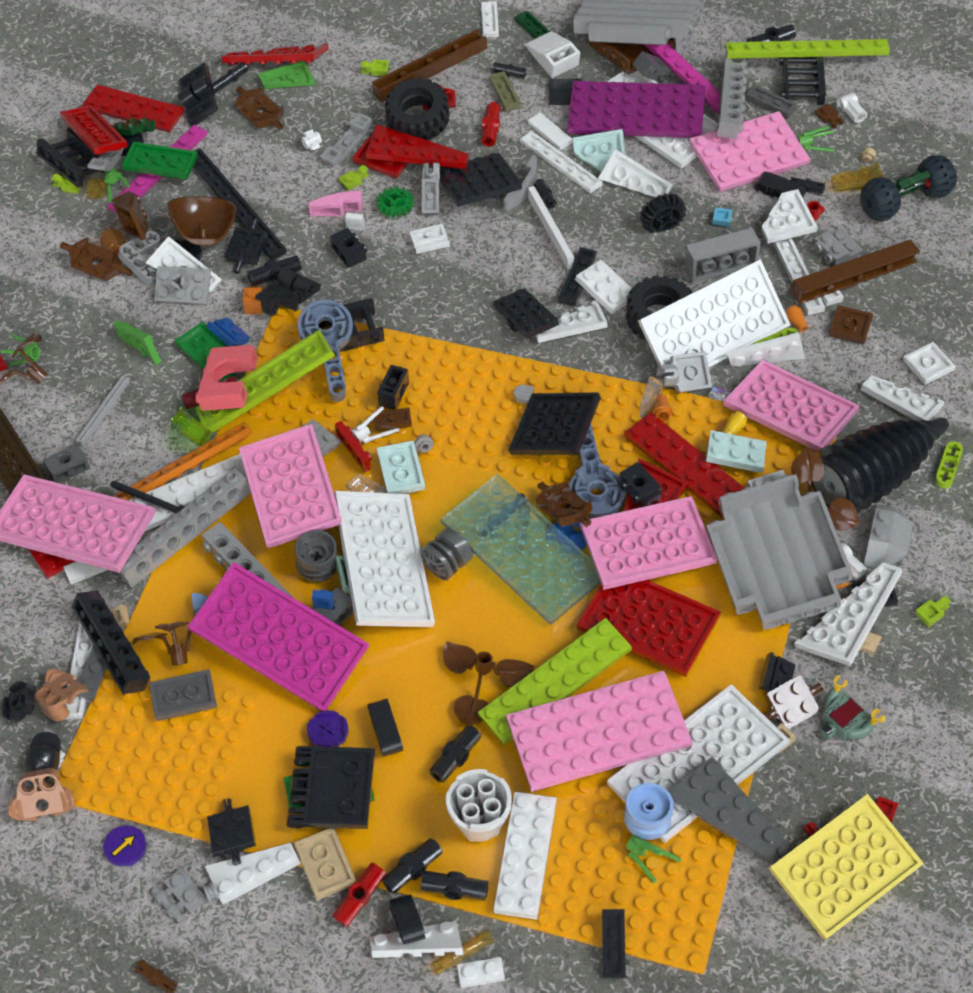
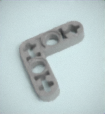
[118,231,160,285]

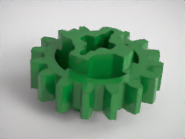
[377,186,414,219]

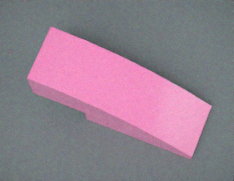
[309,191,363,216]

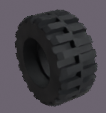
[385,78,450,141]
[626,275,693,340]

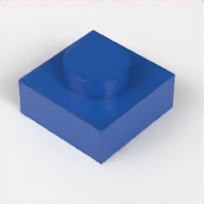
[312,590,335,610]

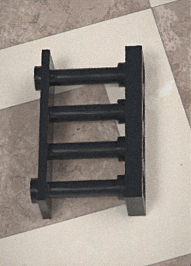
[779,57,826,105]
[36,129,104,188]
[304,298,385,352]

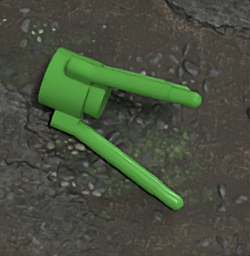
[798,126,835,152]
[104,168,130,204]
[0,334,40,365]
[626,835,682,883]

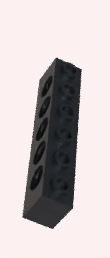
[71,590,150,695]

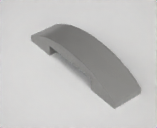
[320,113,373,165]
[88,148,124,171]
[504,155,537,211]

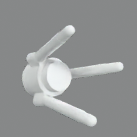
[351,406,399,444]

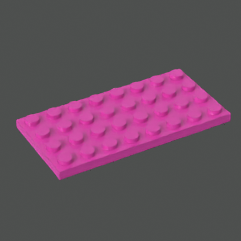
[188,562,369,712]

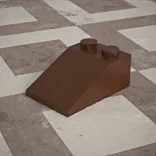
[111,191,148,241]

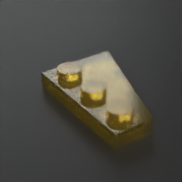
[831,162,884,192]

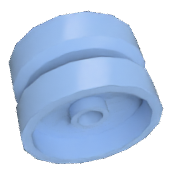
[624,783,674,840]

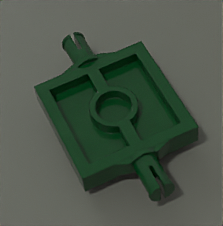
[111,117,156,135]

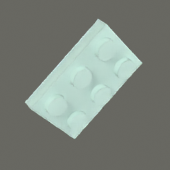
[706,430,767,473]
[377,441,426,494]

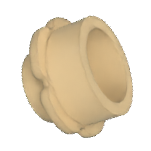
[860,147,877,163]

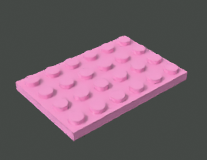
[689,111,811,192]
[723,360,859,452]
[239,424,342,548]
[580,496,718,590]

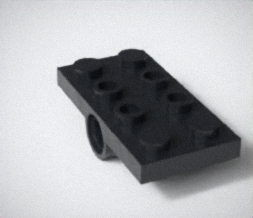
[177,62,218,126]
[493,288,559,339]

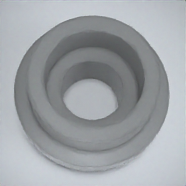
[415,435,434,453]

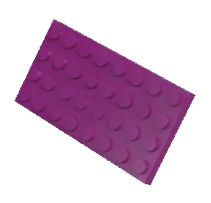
[567,81,705,138]

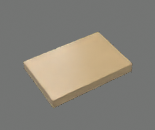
[293,828,357,901]

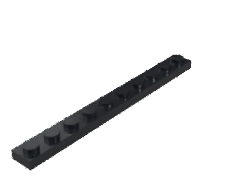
[193,148,287,259]

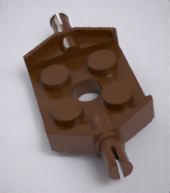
[235,86,284,130]
[60,237,133,281]
[536,481,593,527]

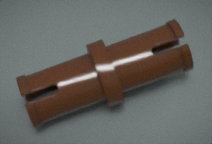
[135,959,178,993]

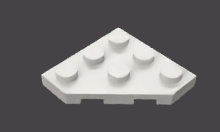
[761,189,818,244]

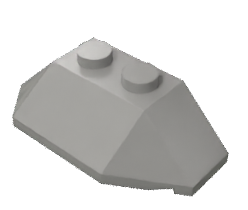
[864,504,913,569]

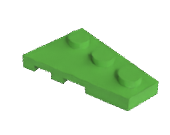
[258,60,315,89]
[113,320,161,365]

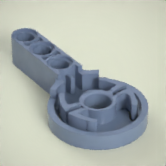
[298,300,353,402]
[569,424,626,519]

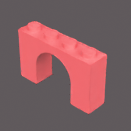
[195,345,258,411]

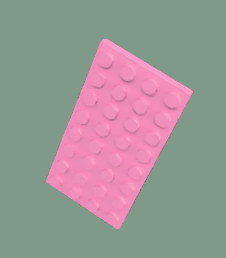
[0,475,156,573]
[506,671,693,792]

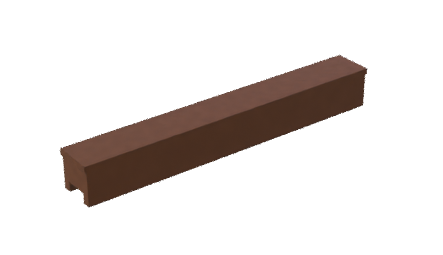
[372,29,488,102]
[790,239,920,304]

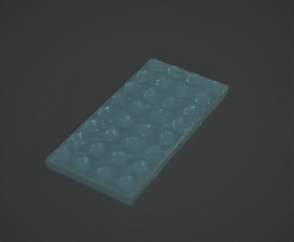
[441,474,601,625]

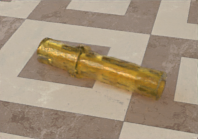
[430,930,494,976]

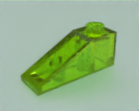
[170,407,212,447]

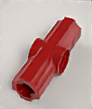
[481,102,501,147]
[332,862,387,928]

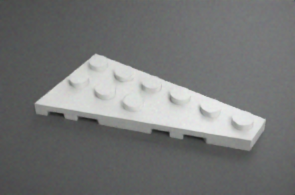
[794,563,902,666]

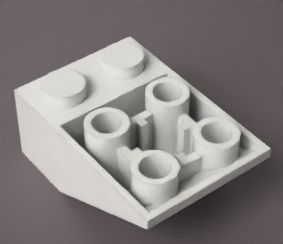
[525,31,580,78]

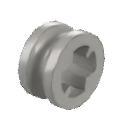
[202,881,219,903]

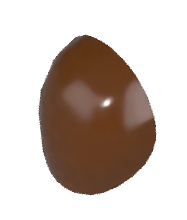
[167,196,236,246]

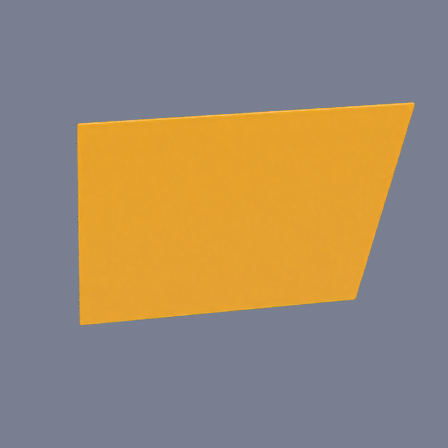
[53,306,837,974]

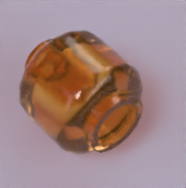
[100,228,126,254]

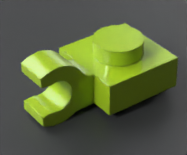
[361,59,389,76]
[338,165,369,191]
[51,174,84,194]
[915,596,951,627]

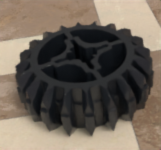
[640,192,687,233]

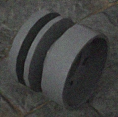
[420,528,473,581]
[295,530,337,582]

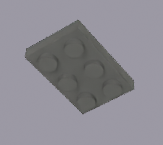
[149,669,217,721]

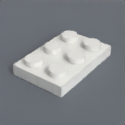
[575,260,631,315]

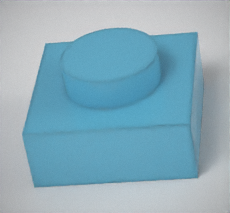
[712,207,733,227]

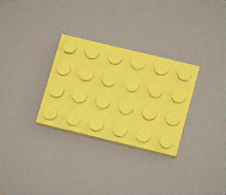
[769,794,924,941]

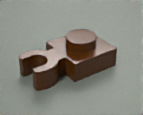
[815,104,844,129]

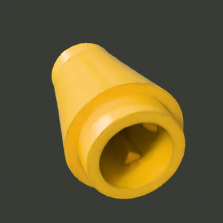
[723,411,747,435]

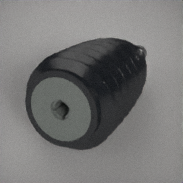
[811,417,949,514]

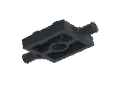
[224,218,268,274]
[207,798,256,866]

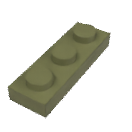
[489,71,521,112]

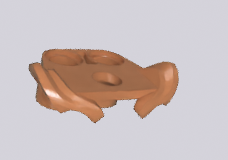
[35,668,89,722]
[8,768,75,821]

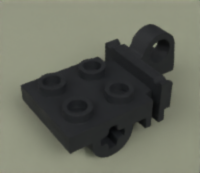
[256,268,321,316]

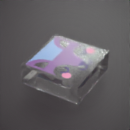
[709,386,731,402]

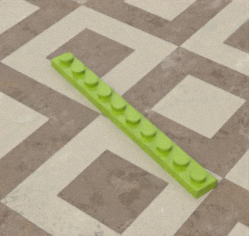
[725,39,890,59]

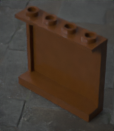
[588,38,675,75]

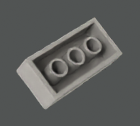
[684,228,761,283]

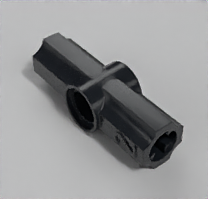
[747,24,796,42]
[247,256,302,286]
[429,725,481,783]
[381,838,443,894]
[421,870,489,901]

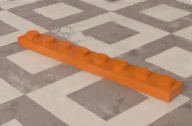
[112,422,252,501]

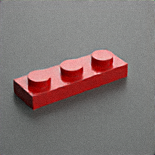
[335,421,372,473]

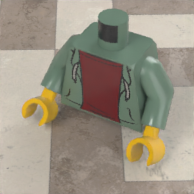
[820,675,886,741]

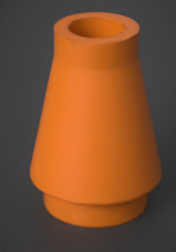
[785,305,808,333]
[653,394,672,422]

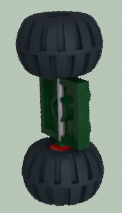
[860,155,957,221]

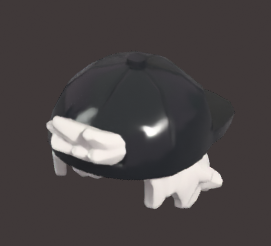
[25,732,65,783]

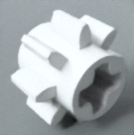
[301,130,322,151]

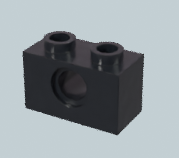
[330,228,367,268]
[377,365,409,410]
[619,462,662,507]

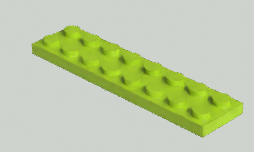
[195,329,335,435]
[478,618,632,746]

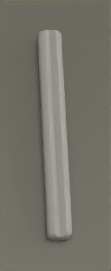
[75,375,130,447]

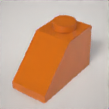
[243,286,265,314]

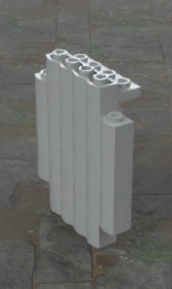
[573,0,704,53]
[706,474,852,630]

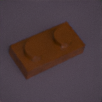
[372,408,412,431]

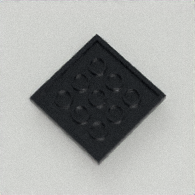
[440,153,522,207]
[509,392,601,455]

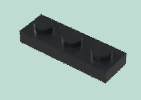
[602,909,626,978]

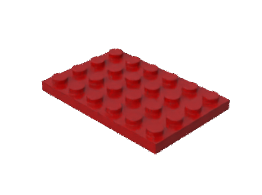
[577,580,721,677]

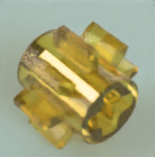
[86,178,107,200]

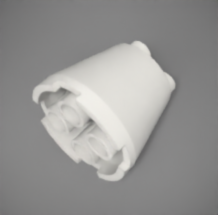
[446,769,512,842]

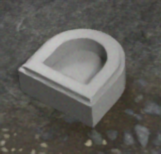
[514,385,534,404]

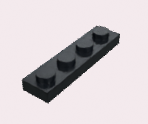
[559,247,597,306]

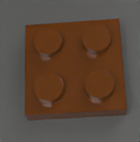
[829,305,873,344]

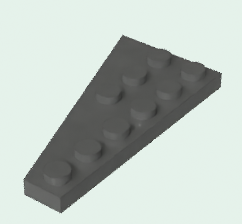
[669,756,793,865]

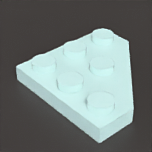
[573,129,625,172]

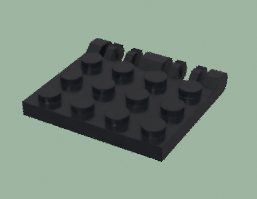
[286,746,375,829]

